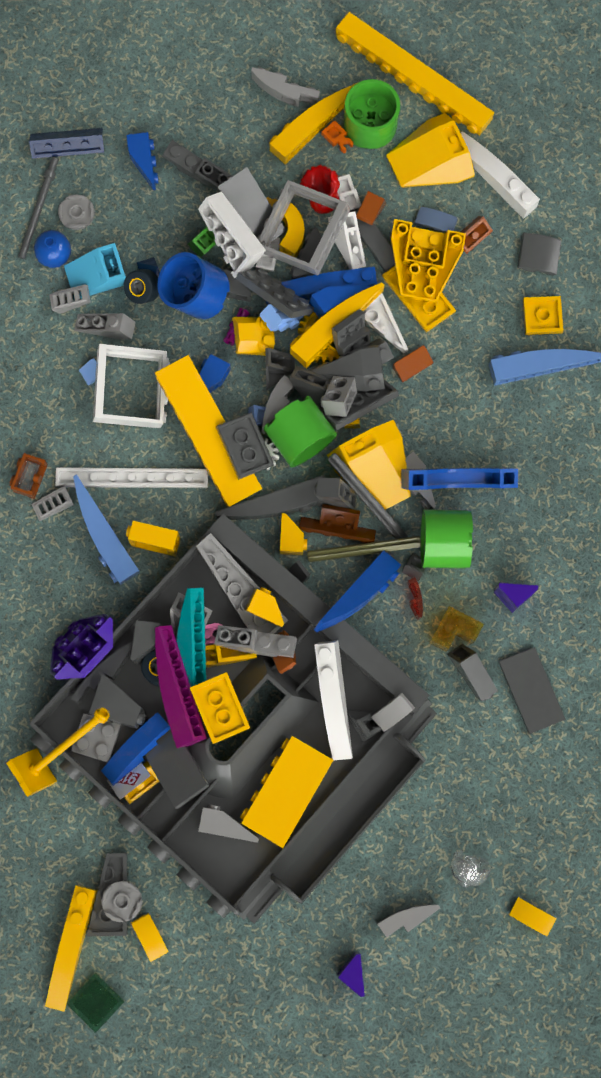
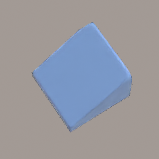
[79,358,96,386]
[248,405,266,426]

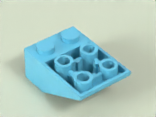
[64,243,126,300]

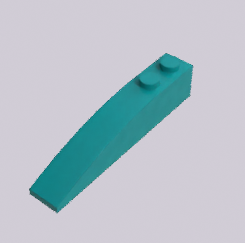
[177,588,206,708]

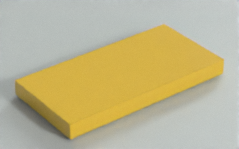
[382,266,456,333]

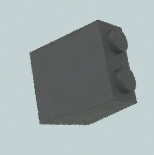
[89,675,147,730]

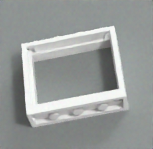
[93,344,170,428]

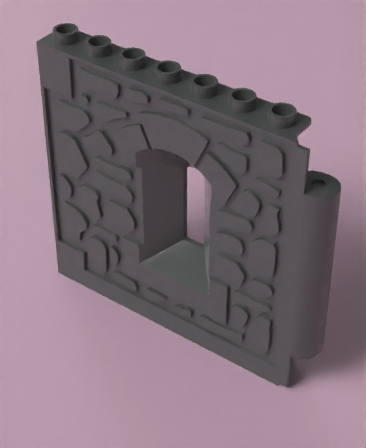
[29,514,437,924]

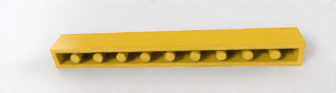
[336,12,494,136]

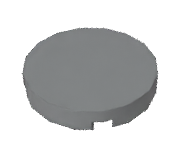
[58,194,95,230]
[101,881,143,922]

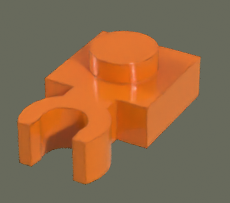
[321,120,353,154]

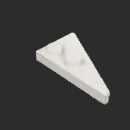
[363,293,408,353]

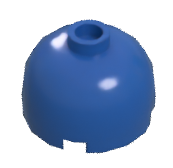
[34,230,71,268]

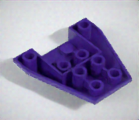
[50,614,113,679]

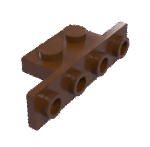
[299,504,376,543]

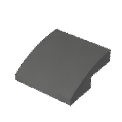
[517,233,561,276]
[332,309,370,356]

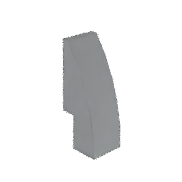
[261,375,295,434]
[376,904,440,938]

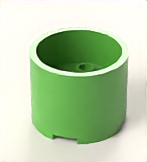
[343,79,400,149]
[264,396,337,467]
[421,509,473,568]

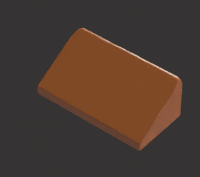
[461,216,493,254]
[392,345,433,383]

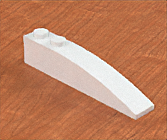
[461,131,540,219]
[314,640,353,760]

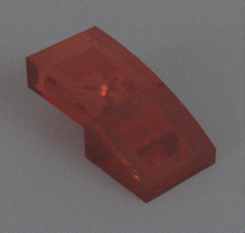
[407,577,423,621]

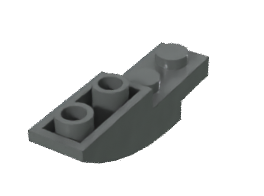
[162,140,232,190]

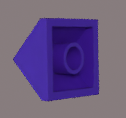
[494,583,538,613]
[337,951,365,997]

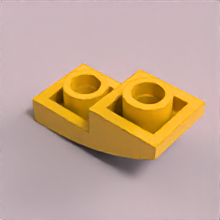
[509,897,557,936]
[131,913,168,962]

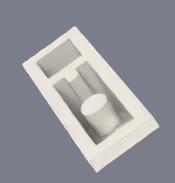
[328,211,366,270]

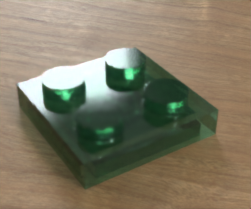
[67,973,125,1033]

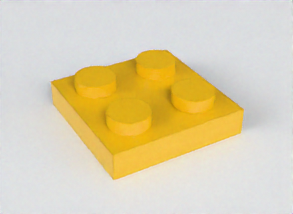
[523,296,563,335]

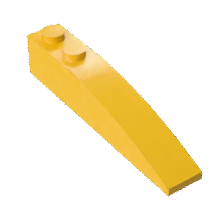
[269,83,357,165]
[290,282,384,369]
[45,885,98,1012]

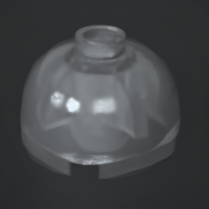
[451,850,492,888]

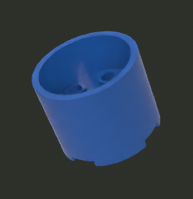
[157,252,230,320]

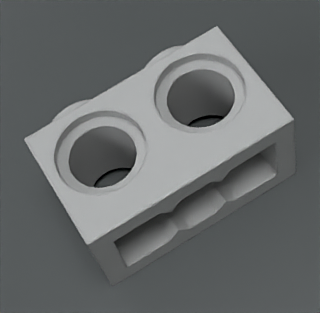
[321,376,357,417]

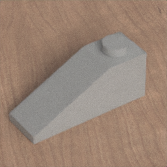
[198,804,259,843]

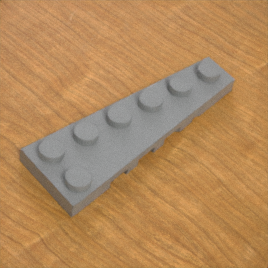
[196,533,288,634]

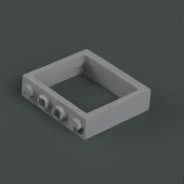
[257,180,350,276]

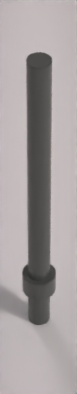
[18,157,59,260]

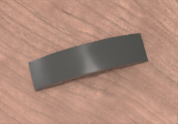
[349,208,395,272]

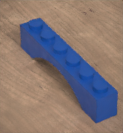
[401,467,518,490]

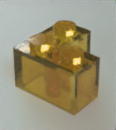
[429,606,484,652]

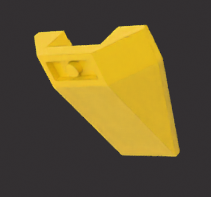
[386,113,475,188]
[391,219,466,303]
[327,420,411,510]

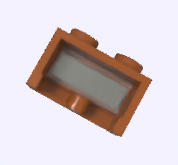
[10,453,48,499]

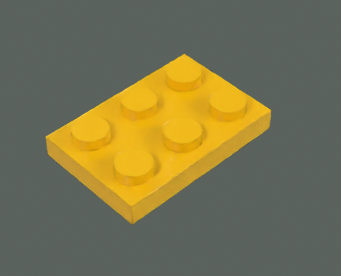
[190,672,250,744]

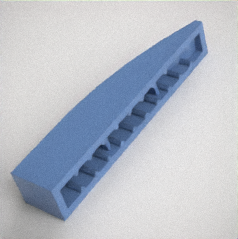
[489,349,601,386]
[73,474,140,585]

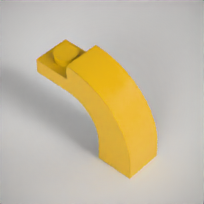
[266,197,304,258]

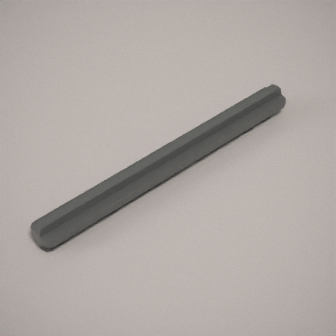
[327,453,408,539]

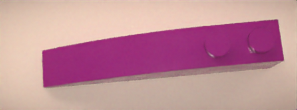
[155,625,207,748]

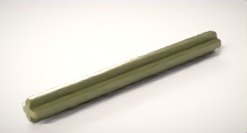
[307,536,421,562]

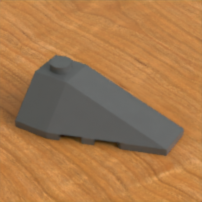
[309,345,385,391]

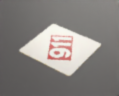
[107,763,151,799]

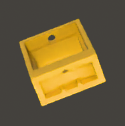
[126,521,181,557]

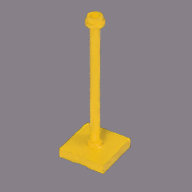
[6,708,110,797]

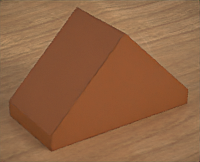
[356,191,386,225]

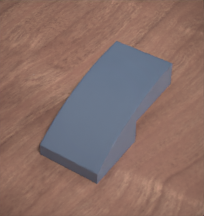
[415,207,458,233]

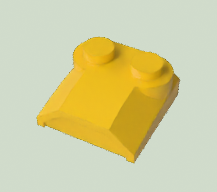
[232,316,275,356]

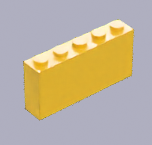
[240,736,333,848]

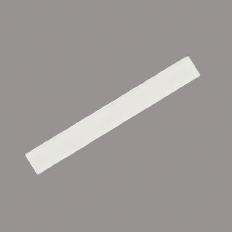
[55,467,208,488]

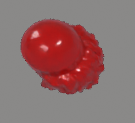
[300,165,340,214]

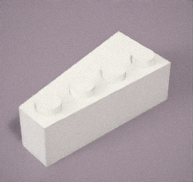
[198,191,266,278]

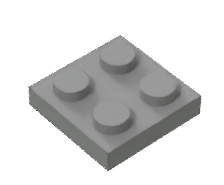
[71,713,122,762]

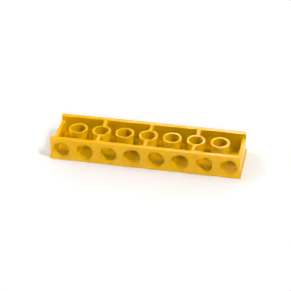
[155,355,262,507]

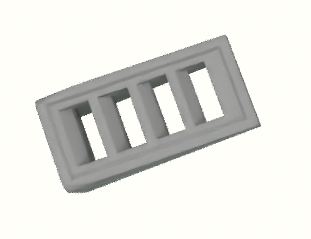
[50,284,91,314]
[31,486,74,521]

